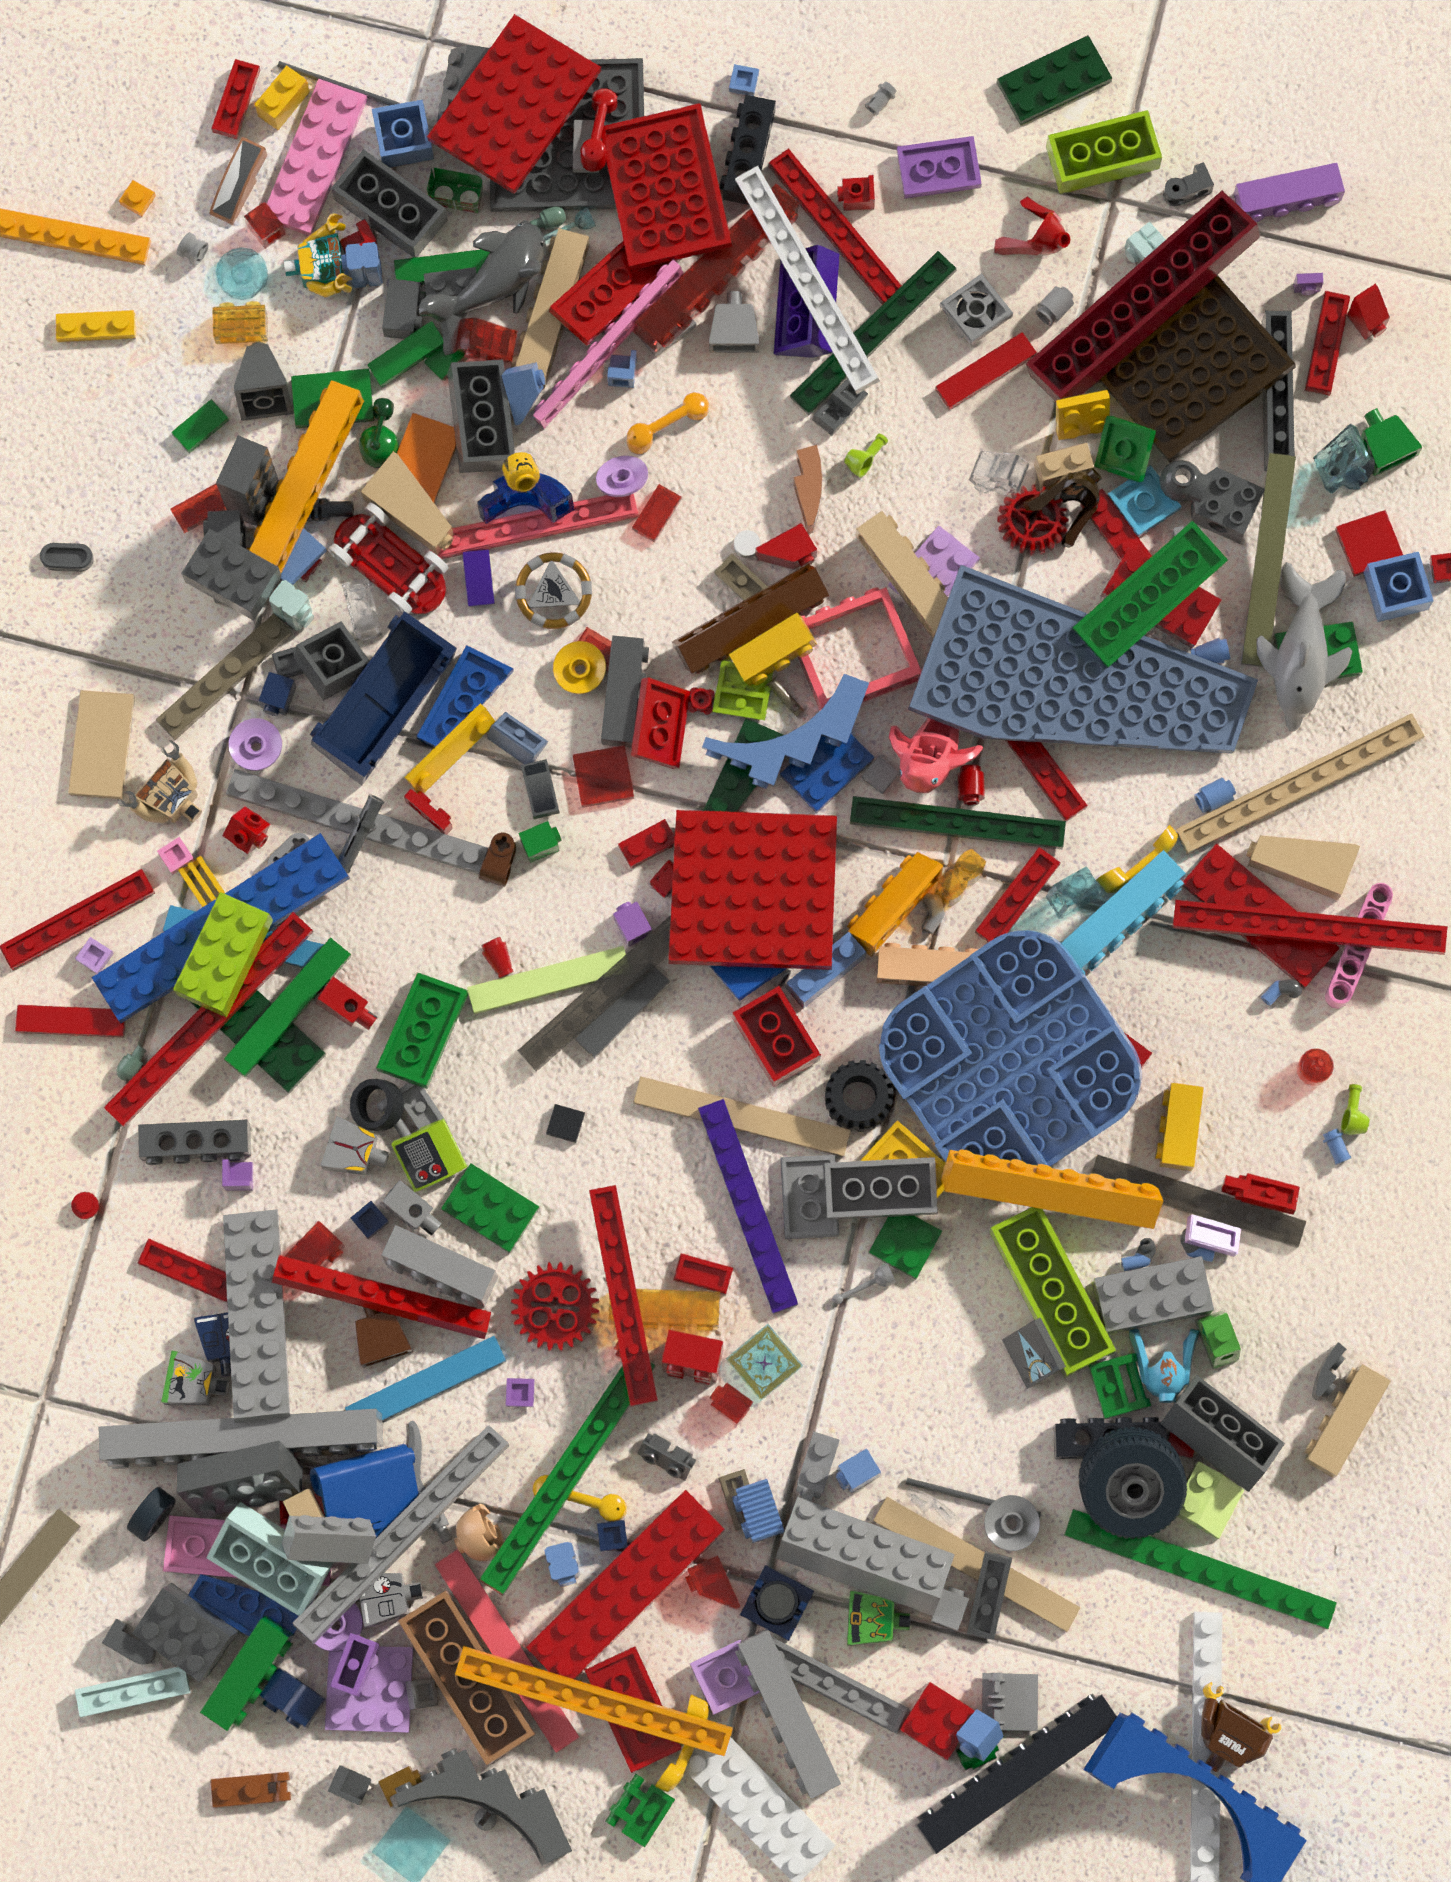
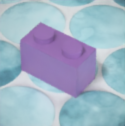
[330,1633,379,1697]

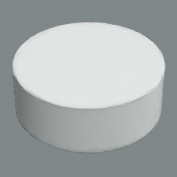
[734,530,760,558]

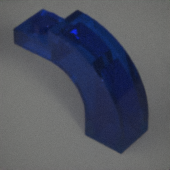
[477,473,575,524]

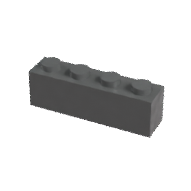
[601,635,649,748]

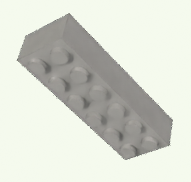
[776,1497,955,1616]

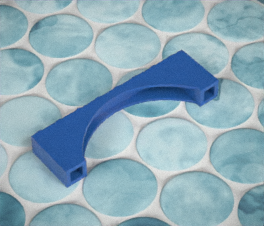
[1083,1712,1307,1882]

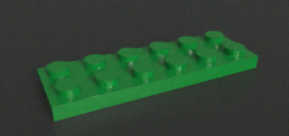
[1072,520,1228,668]

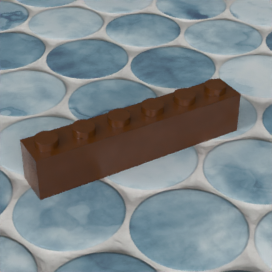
[672,564,829,674]

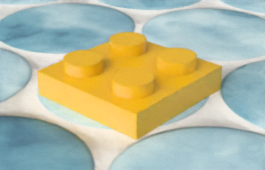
[1056,390,1110,440]

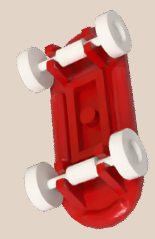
[328,502,449,614]

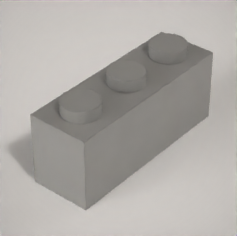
[282,1515,376,1564]

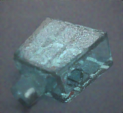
[1045,866,1103,919]

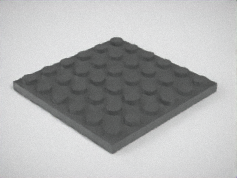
[490,58,644,212]

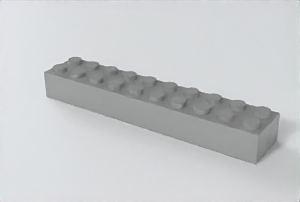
[98,1409,384,1469]

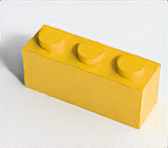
[729,613,818,686]
[1155,1083,1204,1171]

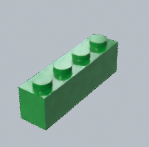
[200,1616,294,1731]

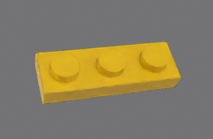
[56,310,136,342]

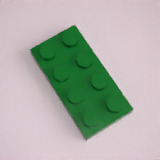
[376,973,468,1089]

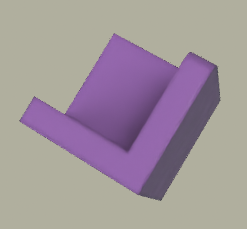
[222,1159,253,1191]

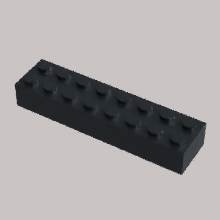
[915,1693,1117,1854]

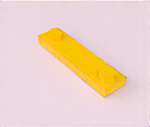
[404,703,496,793]

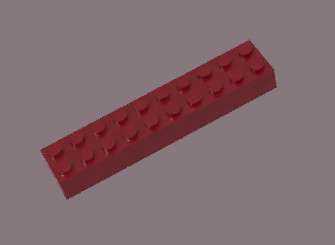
[1026,190,1260,402]

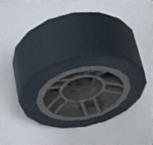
[127,1487,176,1542]

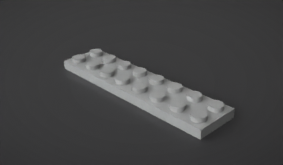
[223,1209,291,1423]

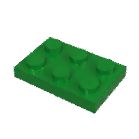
[1274,621,1363,678]
[441,1163,540,1253]

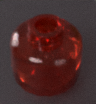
[1297,1048,1334,1086]

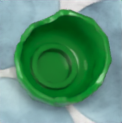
[358,425,399,468]

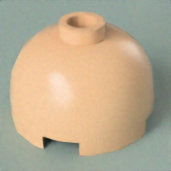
[454,1504,505,1561]

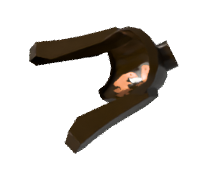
[1023,467,1102,548]

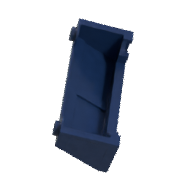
[310,611,457,785]

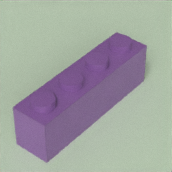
[1233,163,1345,222]

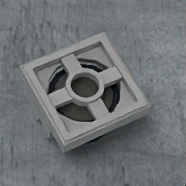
[940,273,1013,346]

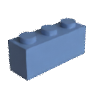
[786,932,866,1009]

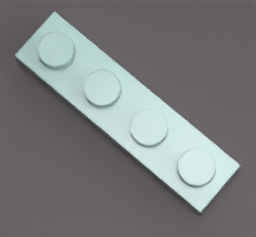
[75,1667,191,1718]

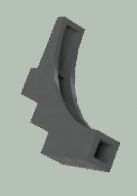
[390,1748,572,1866]

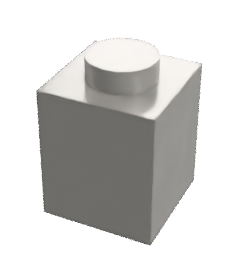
[931,1586,969,1632]

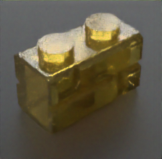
[212,301,268,344]

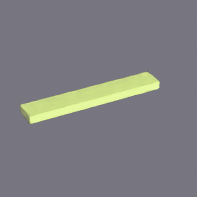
[467,946,631,1014]

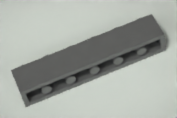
[1261,310,1295,471]

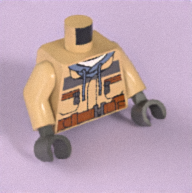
[118,740,202,823]

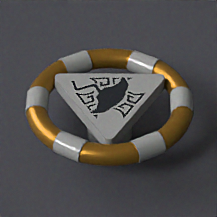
[515,552,592,629]

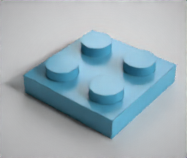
[1108,465,1182,537]

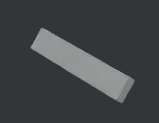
[760,1631,909,1734]

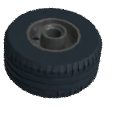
[1078,1427,1187,1539]

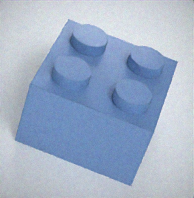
[372,99,434,168]
[1363,551,1434,622]

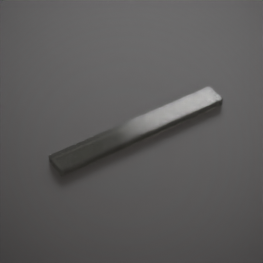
[517,915,671,1072]
[1091,1154,1306,1248]

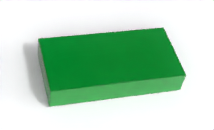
[171,399,229,454]

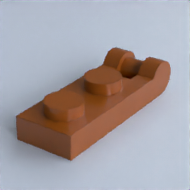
[211,1772,291,1808]

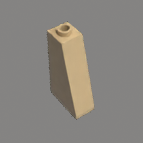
[361,451,454,555]
[1246,835,1360,900]

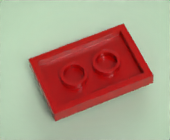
[631,677,690,769]

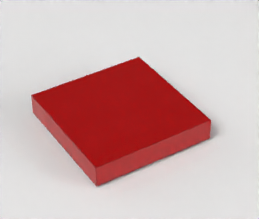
[1335,510,1403,577]

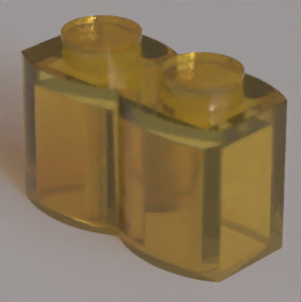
[935,849,986,907]

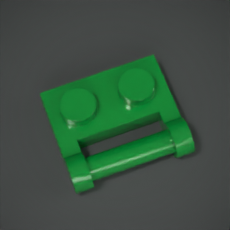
[1088,1353,1152,1419]

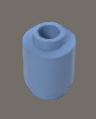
[1194,777,1236,813]

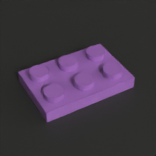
[896,136,982,199]

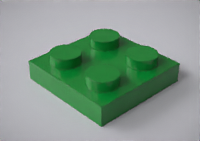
[1094,416,1156,482]
[868,1216,942,1280]

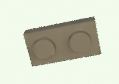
[714,553,768,601]

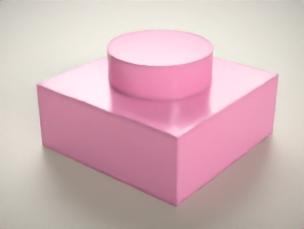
[157,837,195,875]

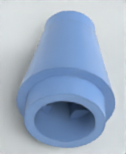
[1190,638,1231,663]

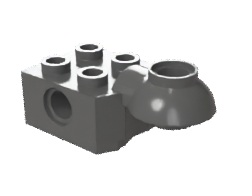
[1159,460,1264,544]

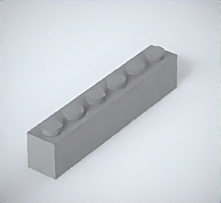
[735,1629,841,1799]

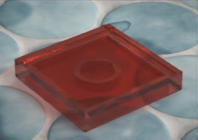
[572,745,634,808]

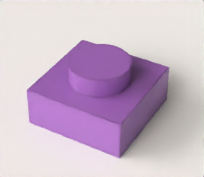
[1293,272,1324,295]
[506,1378,535,1408]

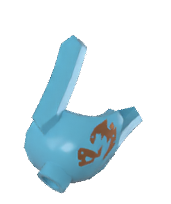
[1129,1328,1199,1403]

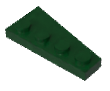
[703,719,783,812]

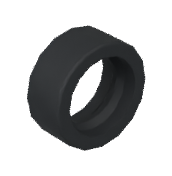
[350,1079,404,1131]

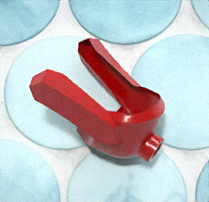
[994,196,1071,256]

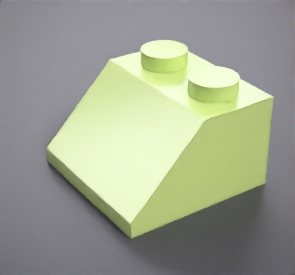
[1176,1461,1244,1539]

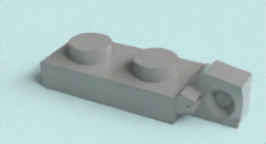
[796,1431,840,1502]

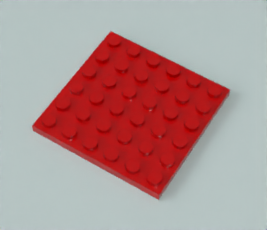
[669,810,837,970]

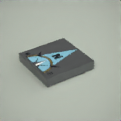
[1002,1318,1066,1389]

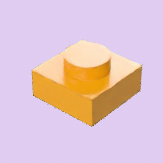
[119,180,156,217]

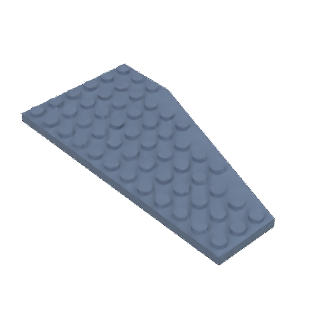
[908,565,1258,754]

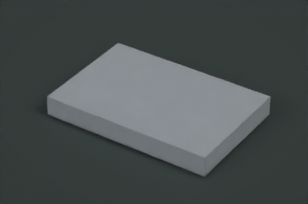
[780,1155,839,1239]

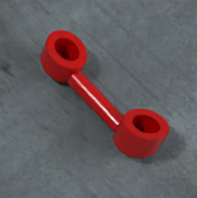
[580,88,617,172]

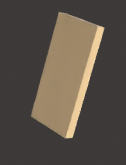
[68,690,135,799]

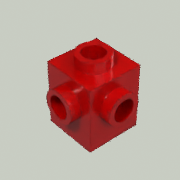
[222,806,271,854]

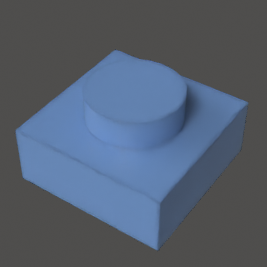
[729,64,759,96]

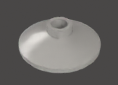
[984,1495,1040,1551]

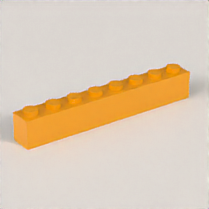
[247,380,364,573]
[941,1150,1163,1229]

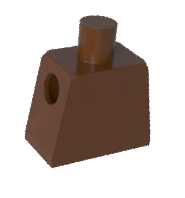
[355,1307,413,1368]

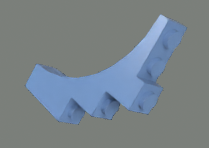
[702,674,869,789]

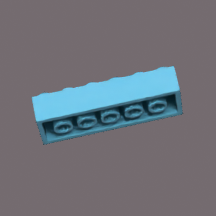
[1061,850,1186,974]

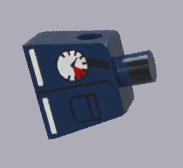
[194,1312,231,1376]

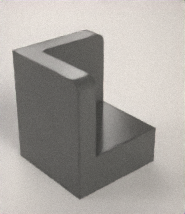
[328,1765,371,1805]

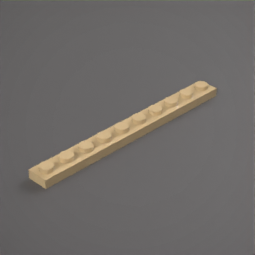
[1175,713,1425,855]

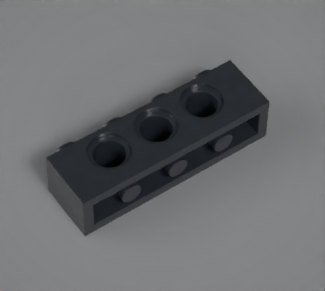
[719,95,776,205]
[1053,1417,1167,1459]

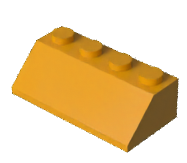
[847,852,943,957]

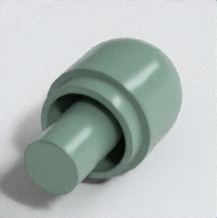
[530,206,566,230]
[116,1045,147,1081]

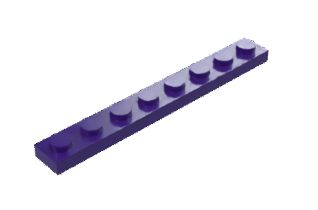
[698,1099,799,1314]

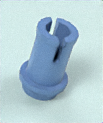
[1323,1128,1351,1165]

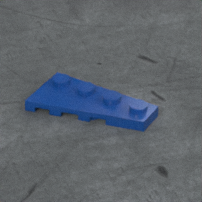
[416,645,514,748]

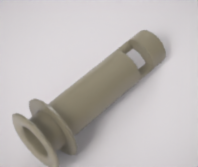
[765,676,804,717]

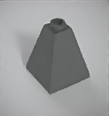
[234,342,293,421]

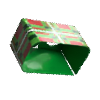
[427,167,483,213]

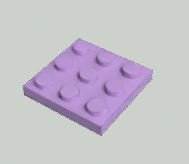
[325,1646,413,1733]

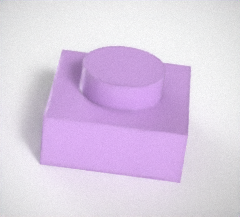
[75,937,114,974]

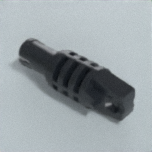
[307,498,354,522]

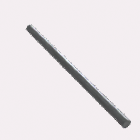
[277,61,400,106]
[905,1478,1041,1519]

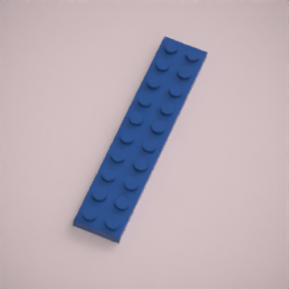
[91,833,350,1023]

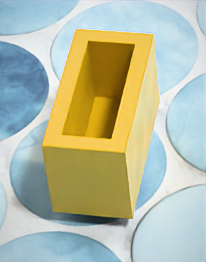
[255,65,310,130]

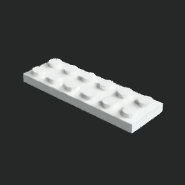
[685,1737,836,1882]

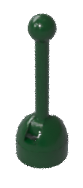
[370,398,394,451]

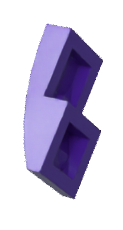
[463,549,495,606]

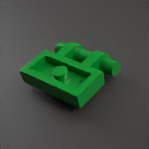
[605,1773,675,1848]

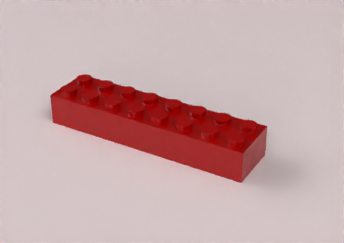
[526,1490,725,1680]

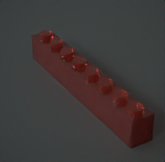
[633,183,799,353]

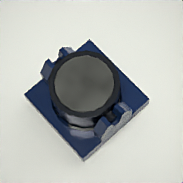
[740,1565,814,1641]

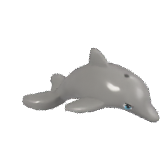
[1256,562,1352,732]

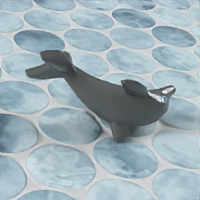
[419,220,547,355]

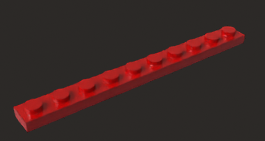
[1173,900,1448,955]
[104,912,314,1128]

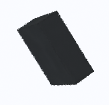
[546,1104,585,1143]

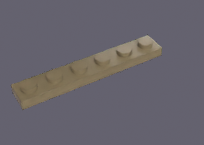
[156,613,293,740]

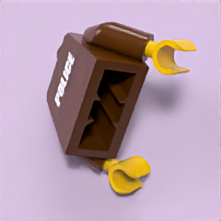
[1201,1682,1281,1773]

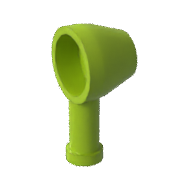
[844,433,888,478]
[1341,1084,1369,1135]

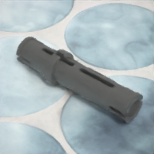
[338,794,384,873]

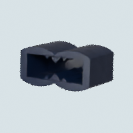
[259,1667,326,1729]

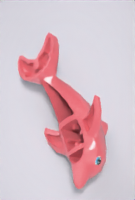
[889,718,983,793]

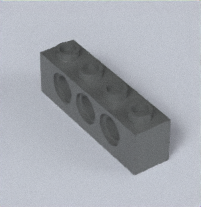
[138,1119,251,1165]

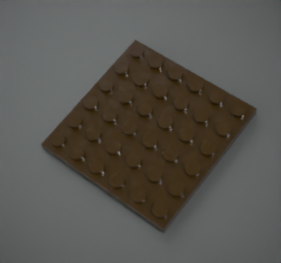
[1099,275,1296,463]

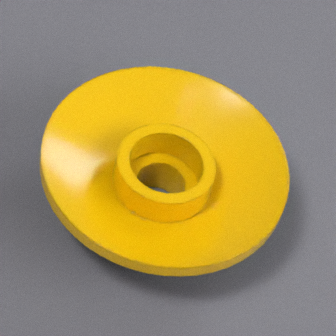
[553,641,606,694]

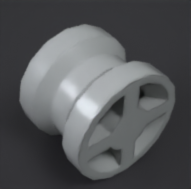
[176,232,209,265]

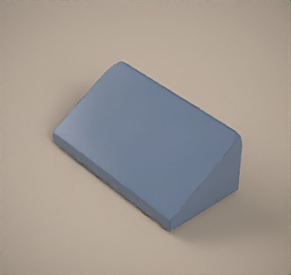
[487,712,548,764]

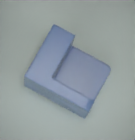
[607,350,637,388]

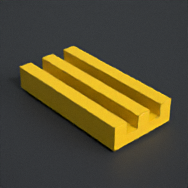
[178,856,225,907]

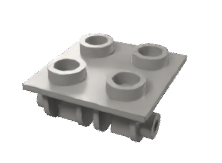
[982,1673,1038,1731]

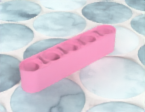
[1325,883,1393,1009]

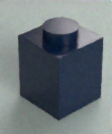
[258,672,297,716]

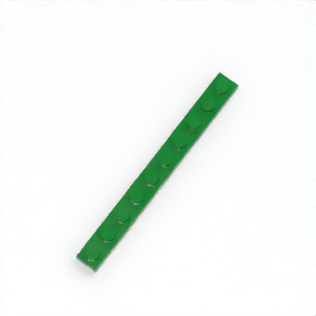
[480,1362,655,1596]
[1064,1509,1337,1629]

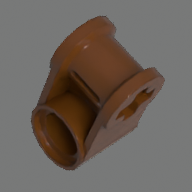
[479,832,516,887]

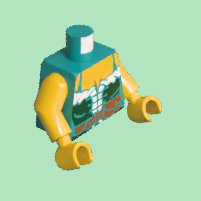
[284,213,352,297]

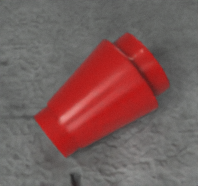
[481,937,514,979]

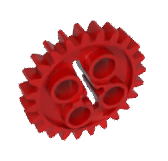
[511,1262,600,1352]

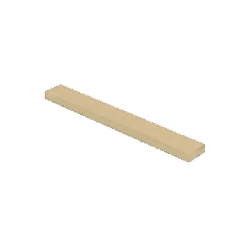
[633,1076,851,1157]
[873,1497,1081,1632]

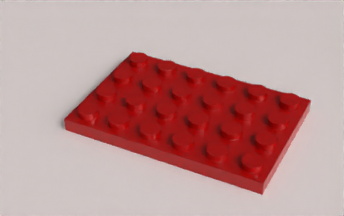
[427,14,601,194]
[601,103,732,271]

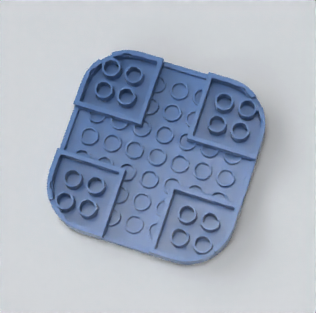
[879,930,1142,1166]

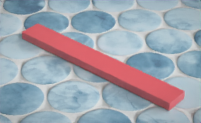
[430,494,638,559]
[435,1549,579,1753]

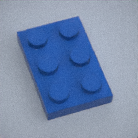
[780,734,874,813]

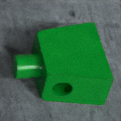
[1361,408,1422,477]

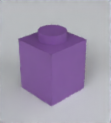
[613,902,652,947]

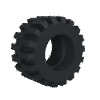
[825,1060,894,1132]

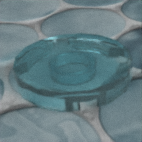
[215,247,269,300]

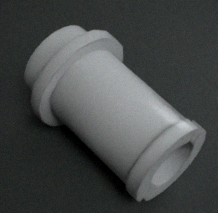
[865,81,897,116]

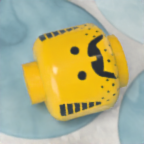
[502,452,540,492]

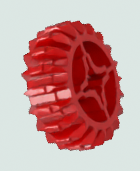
[997,484,1069,556]

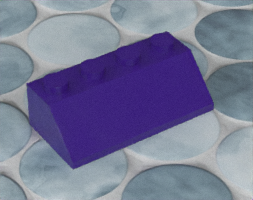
[773,244,840,358]

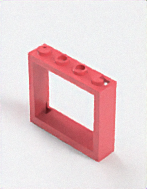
[798,587,921,711]

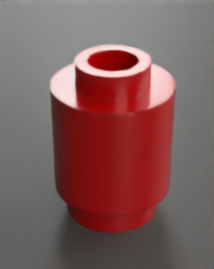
[957,764,985,806]

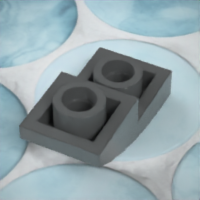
[1312,1342,1347,1400]

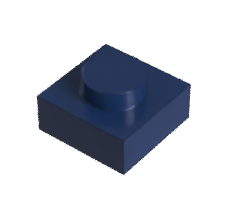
[350,1201,389,1240]
[597,1520,628,1552]

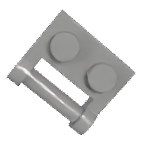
[377,1083,447,1138]

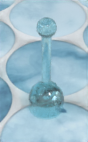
[544,207,596,241]

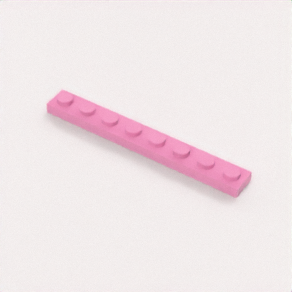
[533,260,684,429]

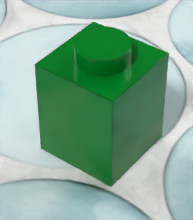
[518,821,562,863]

